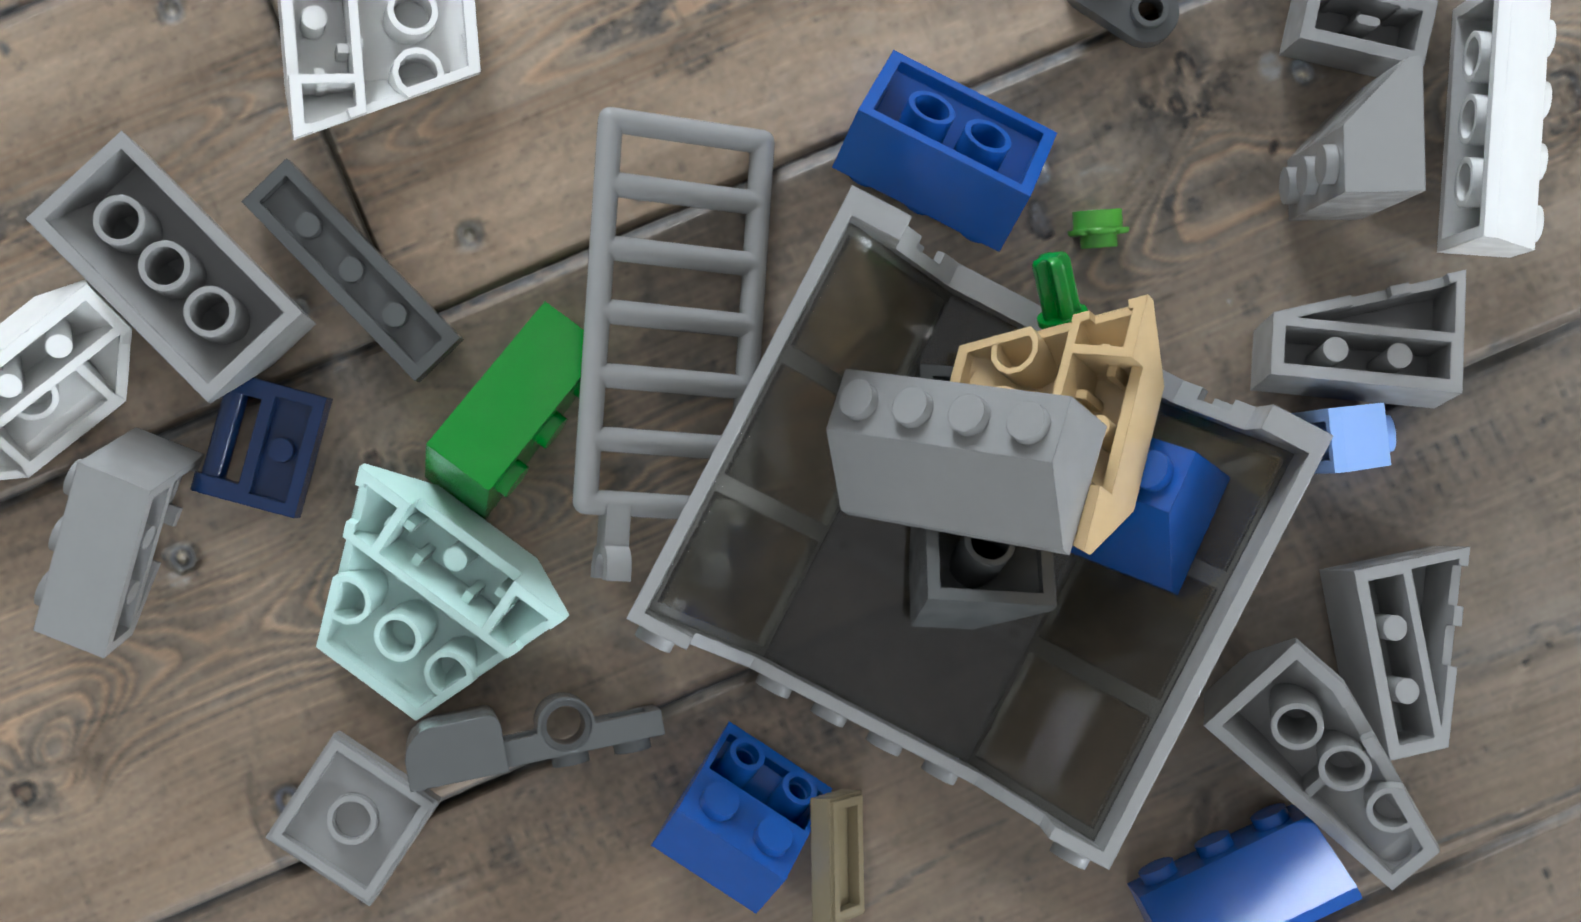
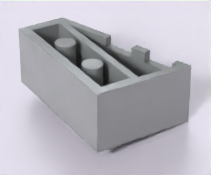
[1250,269,1467,409]

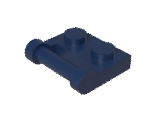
[190,377,333,518]

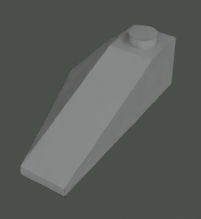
[1204,637,1440,890]

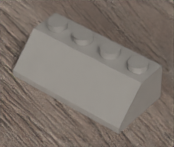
[26,130,316,403]
[826,369,1107,555]

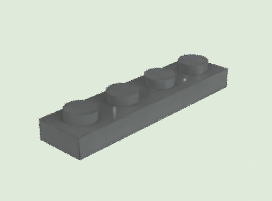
[241,158,464,382]

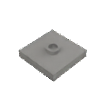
[265,730,442,907]

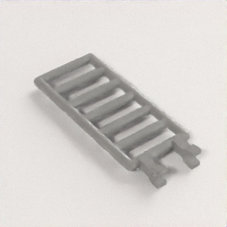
[572,107,775,586]

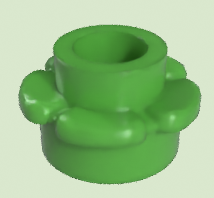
[1068,208,1130,249]

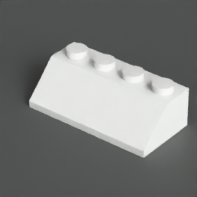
[1437,0,1556,258]

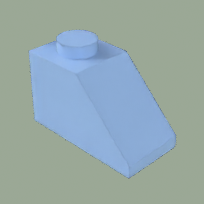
[1291,403,1396,474]

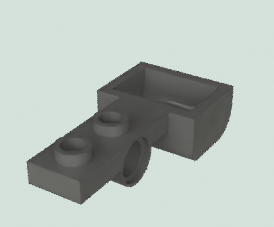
[405,692,665,793]

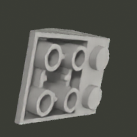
[1279,0,1438,78]

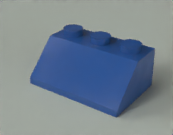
[832,50,1057,252]
[1127,803,1363,922]

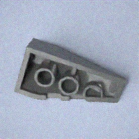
[909,364,1057,630]

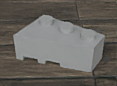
[33,427,205,658]
[1319,546,1470,761]

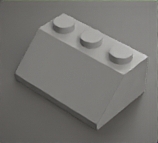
[1279,56,1426,221]

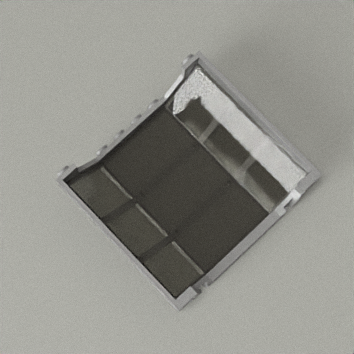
[626,185,1333,870]

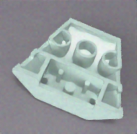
[316,463,569,721]

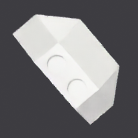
[0,279,132,480]

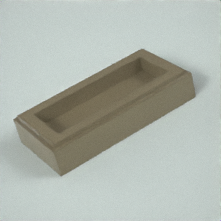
[810,789,865,922]

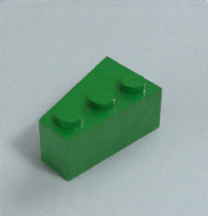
[425,301,584,520]

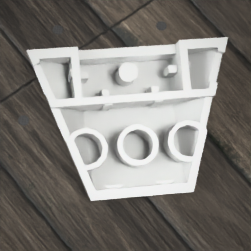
[277,0,481,140]

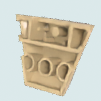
[950,294,1164,555]

